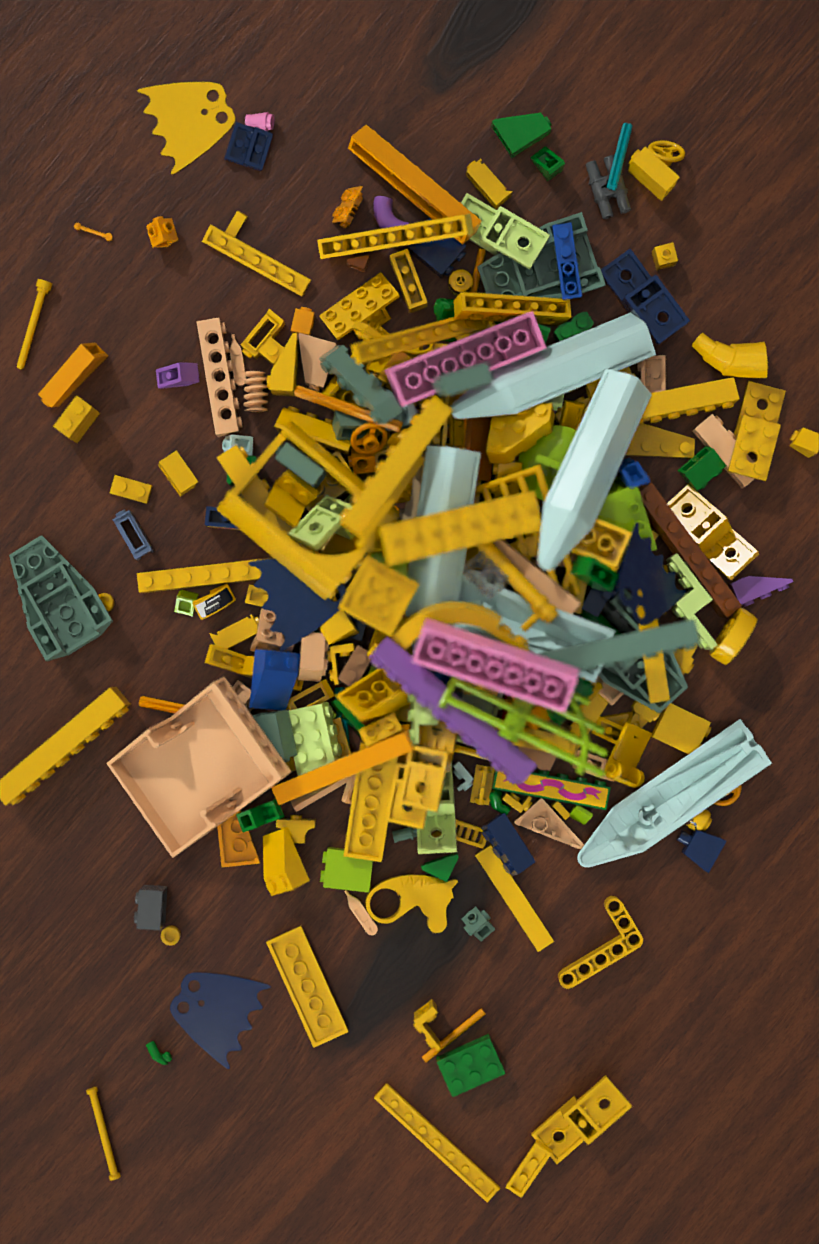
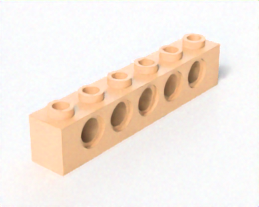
[196,318,243,437]

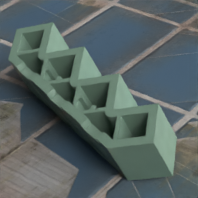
[319,345,403,424]

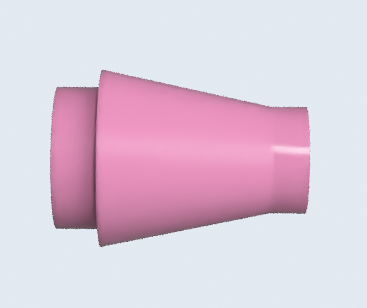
[245,112,275,132]

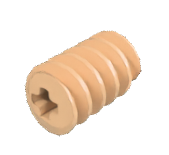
[243,371,268,412]

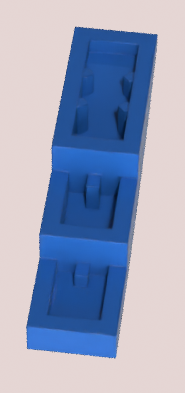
[616,457,650,488]

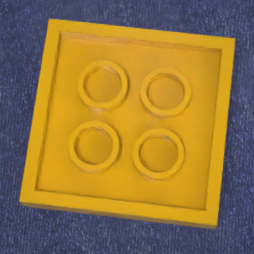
[338,555,419,637]

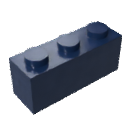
[481,813,536,876]

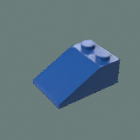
[249,649,300,710]

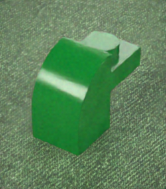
[236,799,285,832]

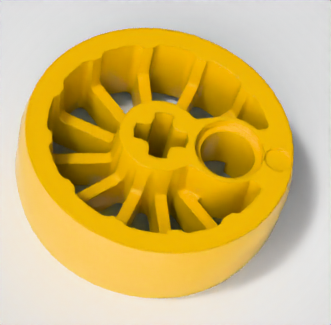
[709,608,757,665]

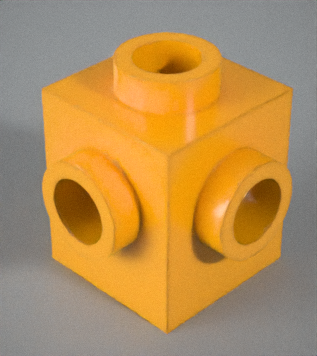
[146,216,178,248]

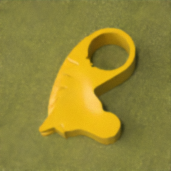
[365,874,458,933]

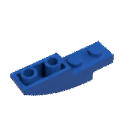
[552,222,582,300]

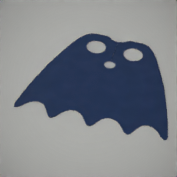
[619,522,686,626]
[248,558,347,651]
[170,972,271,1069]

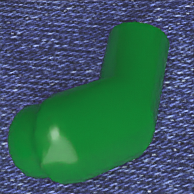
[489,789,511,816]
[146,1041,172,1065]

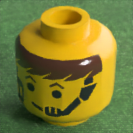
[448,269,473,296]
[685,809,712,831]

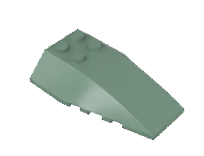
[478,212,606,298]
[9,535,113,661]

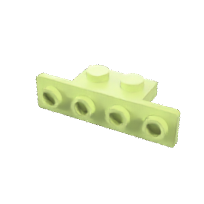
[407,694,438,745]

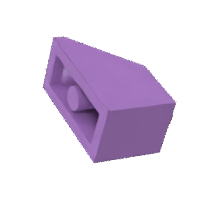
[156,362,199,389]

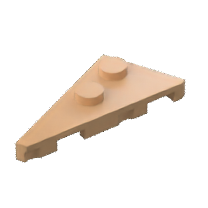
[514,798,584,849]

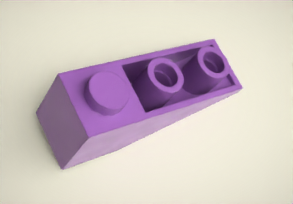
[728,576,793,607]

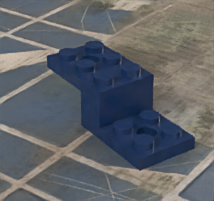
[601,248,690,345]

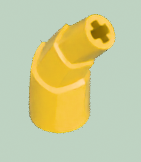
[692,333,768,378]

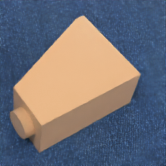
[298,333,337,392]

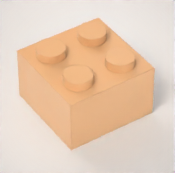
[297,632,329,682]

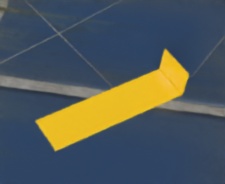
[225,211,248,237]

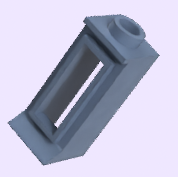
[112,509,154,560]

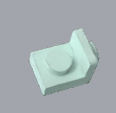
[222,435,253,456]
[453,760,474,791]

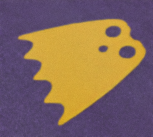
[137,82,235,174]

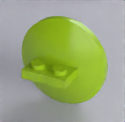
[518,425,577,501]

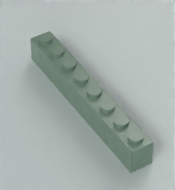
[537,619,700,671]

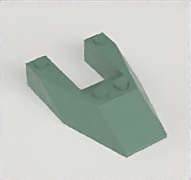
[598,589,688,713]

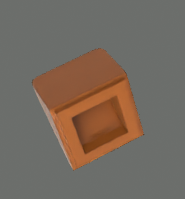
[347,255,370,272]

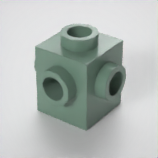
[462,906,495,942]

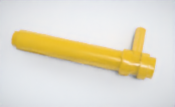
[477,542,559,632]

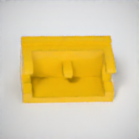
[158,450,198,497]

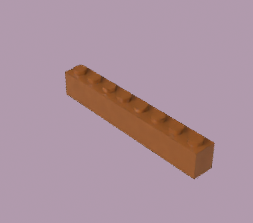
[639,483,742,618]

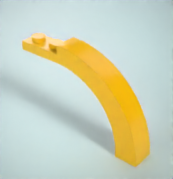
[390,602,529,652]

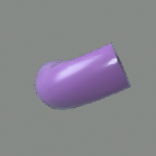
[373,196,409,229]

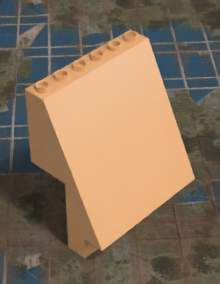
[106,677,291,858]

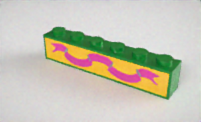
[492,769,611,810]

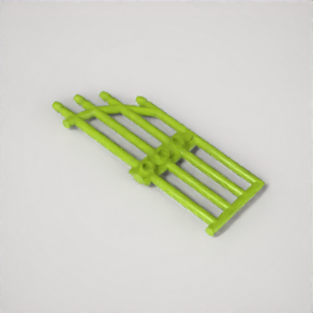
[438,676,608,777]

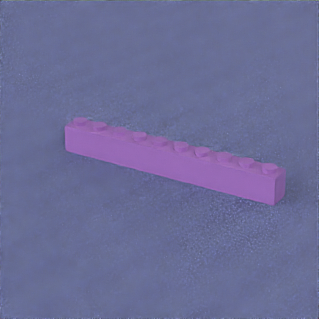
[369,636,537,785]

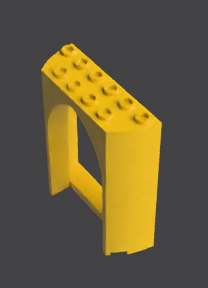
[216,421,400,600]

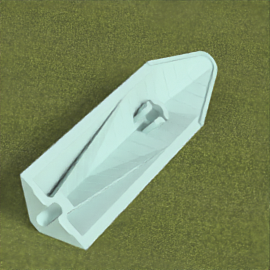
[451,312,656,419]
[538,369,652,570]
[406,445,481,655]
[450,575,615,682]
[578,719,772,867]

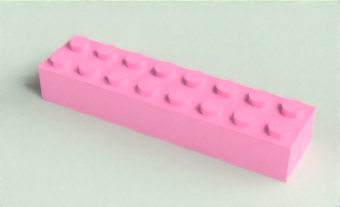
[385,311,546,407]
[412,618,579,713]

